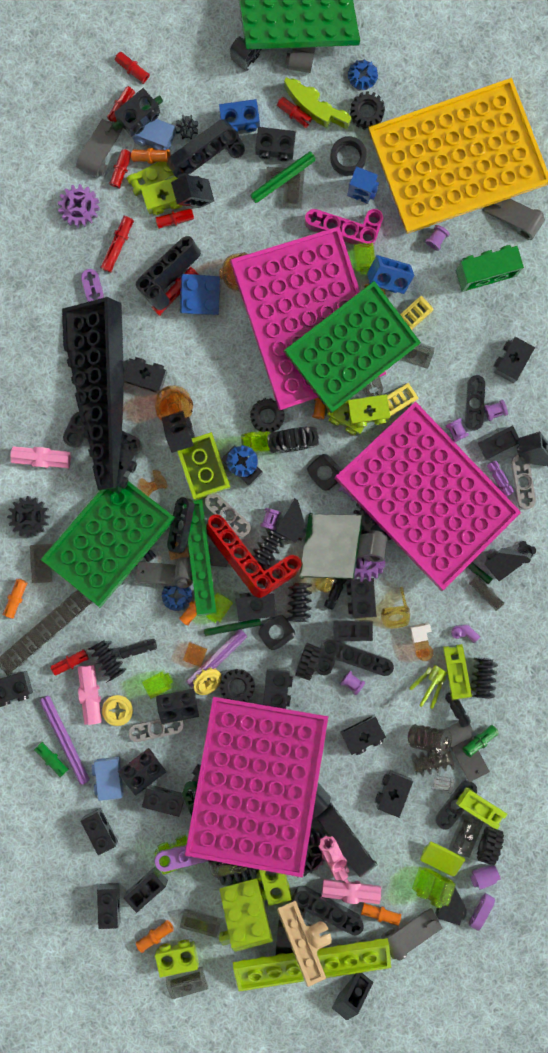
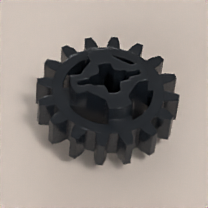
[7,496,50,538]

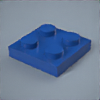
[180,274,220,315]

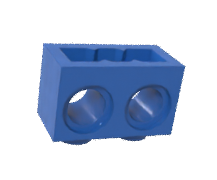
[219,99,260,133]
[347,166,379,204]
[367,255,415,294]

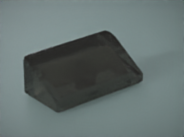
[400,343,435,369]
[449,814,484,858]
[179,908,222,938]
[166,967,209,999]

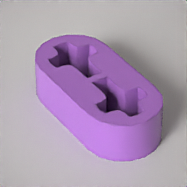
[81,269,104,302]
[469,893,495,931]

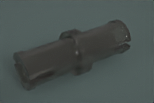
[469,575,505,611]

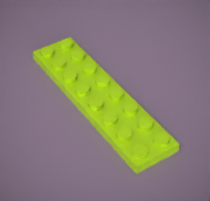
[233,938,391,992]

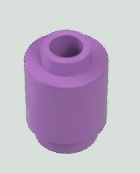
[470,865,501,890]

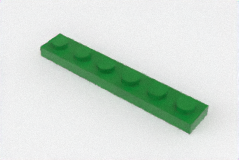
[184,499,217,616]

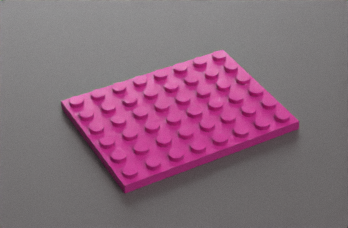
[230,227,387,410]
[334,402,521,591]
[185,697,329,878]

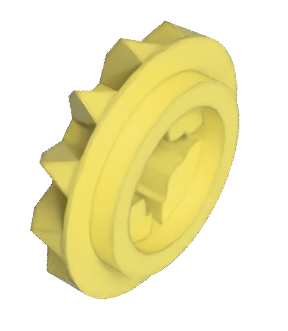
[193,667,222,695]
[102,695,133,726]

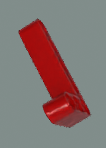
[206,514,302,598]

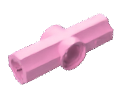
[10,446,71,469]
[78,665,102,725]
[319,836,349,881]
[322,879,381,904]

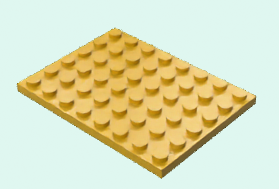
[368,78,548,234]

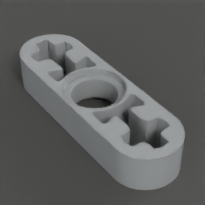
[511,455,536,510]
[205,494,251,537]
[129,719,184,742]

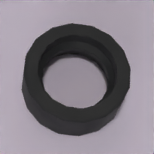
[330,136,367,176]

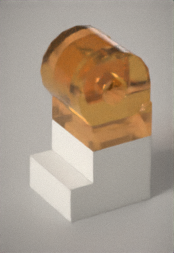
[409,623,433,661]

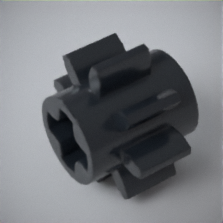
[176,114,198,140]

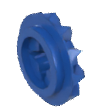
[348,58,378,90]
[226,445,258,477]
[161,586,192,611]

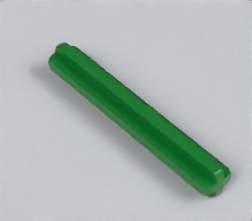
[250,151,316,203]

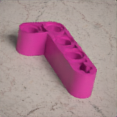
[305,209,383,248]

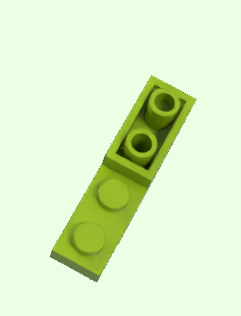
[284,77,351,130]

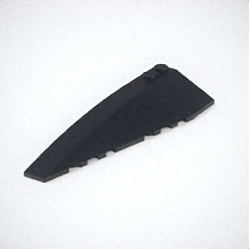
[62,297,124,491]

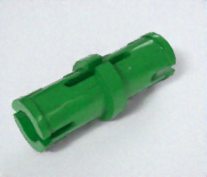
[462,725,499,758]
[34,742,69,778]

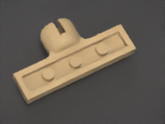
[277,901,331,987]

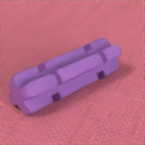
[487,460,514,496]

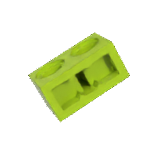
[256,870,292,906]
[155,939,199,978]

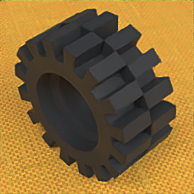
[350,91,385,130]
[250,398,285,434]
[295,643,321,681]
[220,669,255,702]
[477,826,504,866]

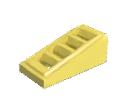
[400,296,434,330]
[387,383,419,417]

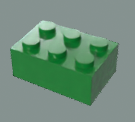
[455,245,524,292]

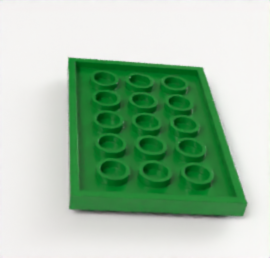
[238,0,360,49]
[283,281,421,413]
[41,481,175,608]

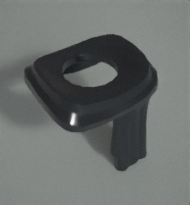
[307,454,342,491]
[258,615,295,650]

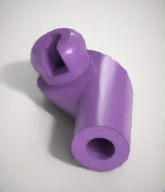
[451,625,480,643]

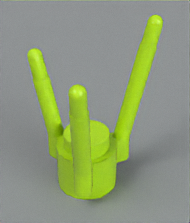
[409,665,447,709]

